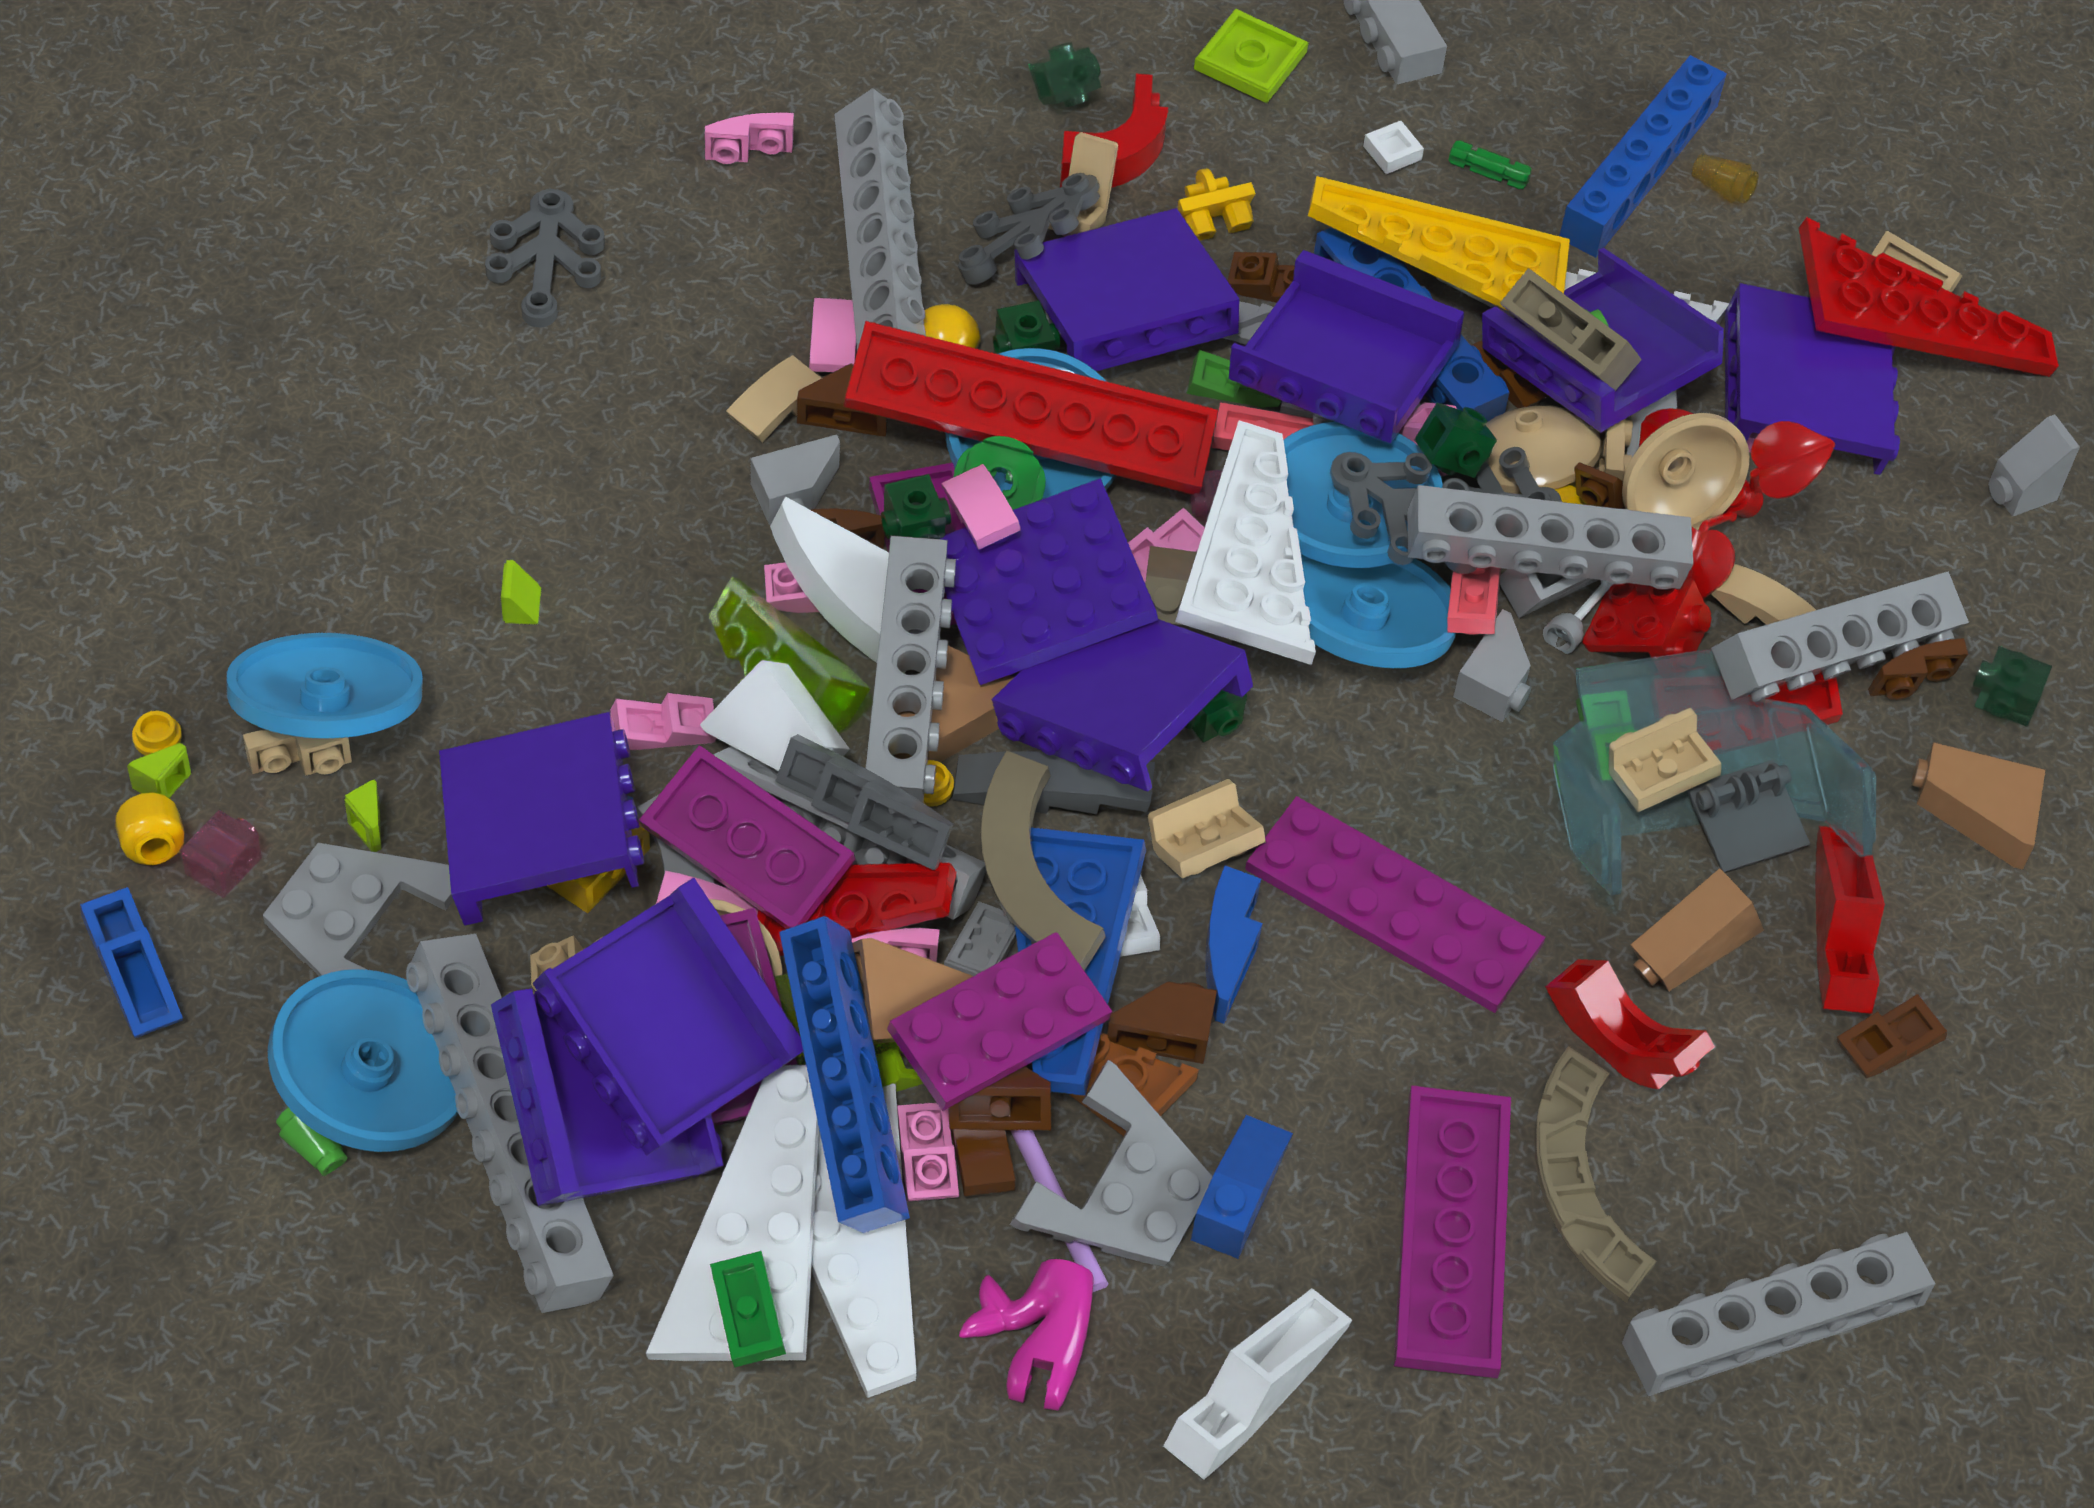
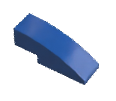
[1205,866,1263,1024]
[80,887,183,1038]

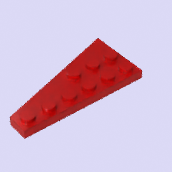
[1799,217,2059,377]

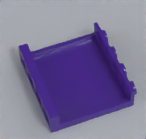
[1014,208,1239,371]
[1482,247,1724,433]
[1229,250,1464,444]
[1725,283,1900,475]
[991,619,1253,792]
[439,712,644,926]
[532,878,803,1156]
[491,988,724,1206]

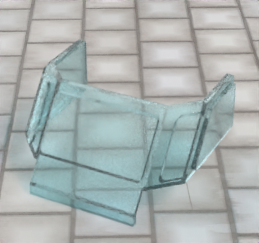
[1553,649,1876,896]

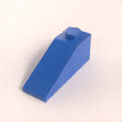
[1191,1115,1293,1259]

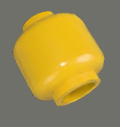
[115,792,184,865]

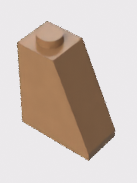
[895,645,1014,762]
[1911,742,2045,869]
[1631,868,1764,991]
[852,938,973,1044]

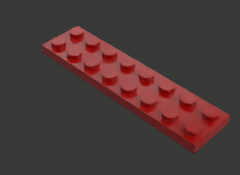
[843,321,1218,496]

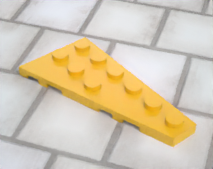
[1308,176,1570,311]

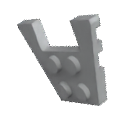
[263,843,453,976]
[1009,1060,1212,1266]

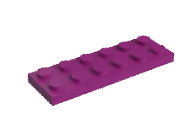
[1245,796,1545,1013]
[1394,1086,1511,1378]

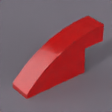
[1815,826,1885,1014]

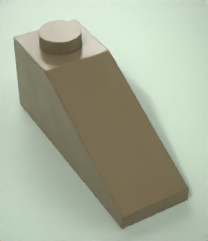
[1500,268,1642,391]

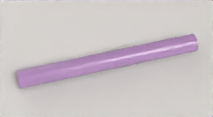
[1010,1130,1108,1292]

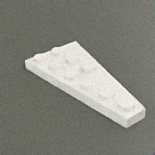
[1175,420,1316,665]
[646,1065,819,1361]
[811,1083,916,1398]

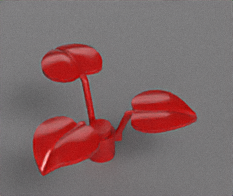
[1639,408,1835,600]

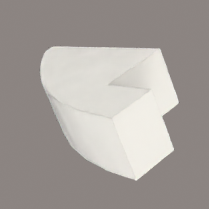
[770,497,924,674]
[1163,1288,1352,1479]

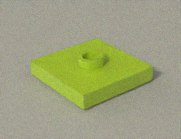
[1194,9,1309,103]

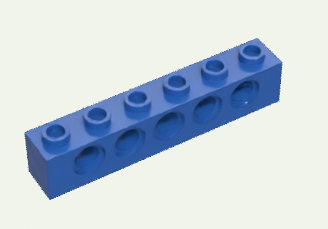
[1559,55,1727,258]
[1314,227,1510,422]
[779,916,910,1233]

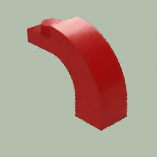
[1060,73,1168,188]
[1545,959,1715,1090]

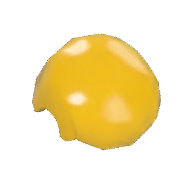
[923,304,981,349]

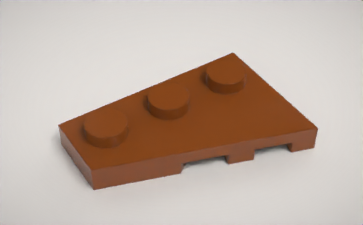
[1029,1032,1199,1137]

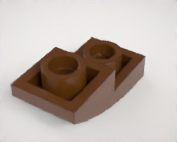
[1227,252,1295,303]
[1574,462,1625,509]
[1868,638,1968,700]

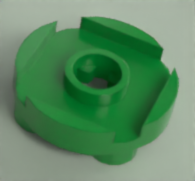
[953,436,1046,510]

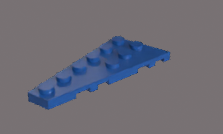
[1015,828,1146,1096]

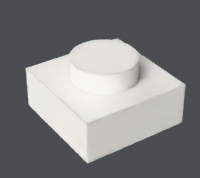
[1363,121,1424,174]

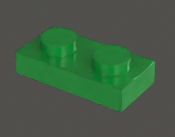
[710,1251,786,1368]

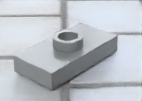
[944,902,1016,976]

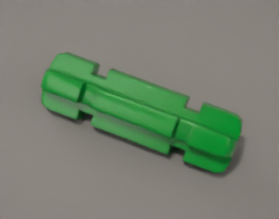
[1449,140,1532,189]

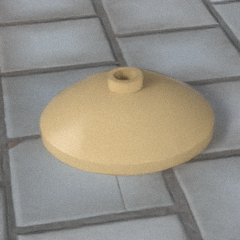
[1474,406,1601,494]
[1622,413,1750,530]

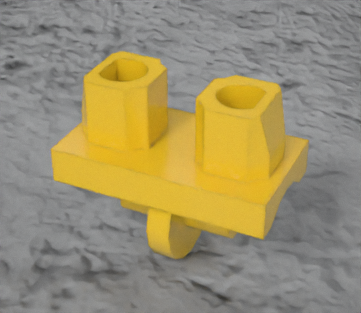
[1178,168,1256,241]

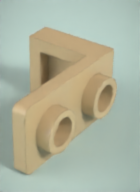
[1048,132,1118,237]

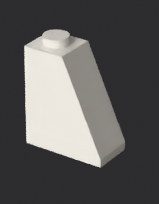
[700,660,850,771]

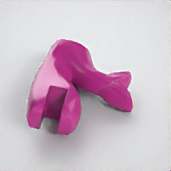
[959,1259,1094,1411]

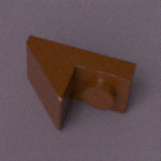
[949,1066,1051,1130]

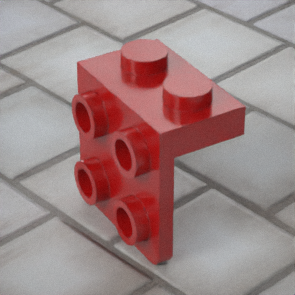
[1582,579,1712,679]

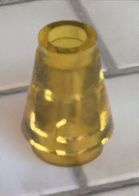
[1692,154,1759,203]

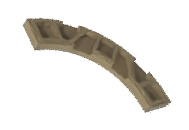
[981,751,1106,971]
[1534,1046,1656,1303]

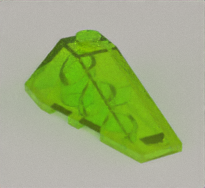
[709,577,871,732]

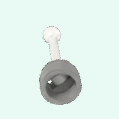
[1543,580,1613,654]

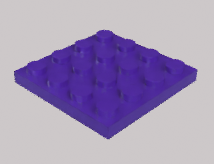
[940,478,1159,685]

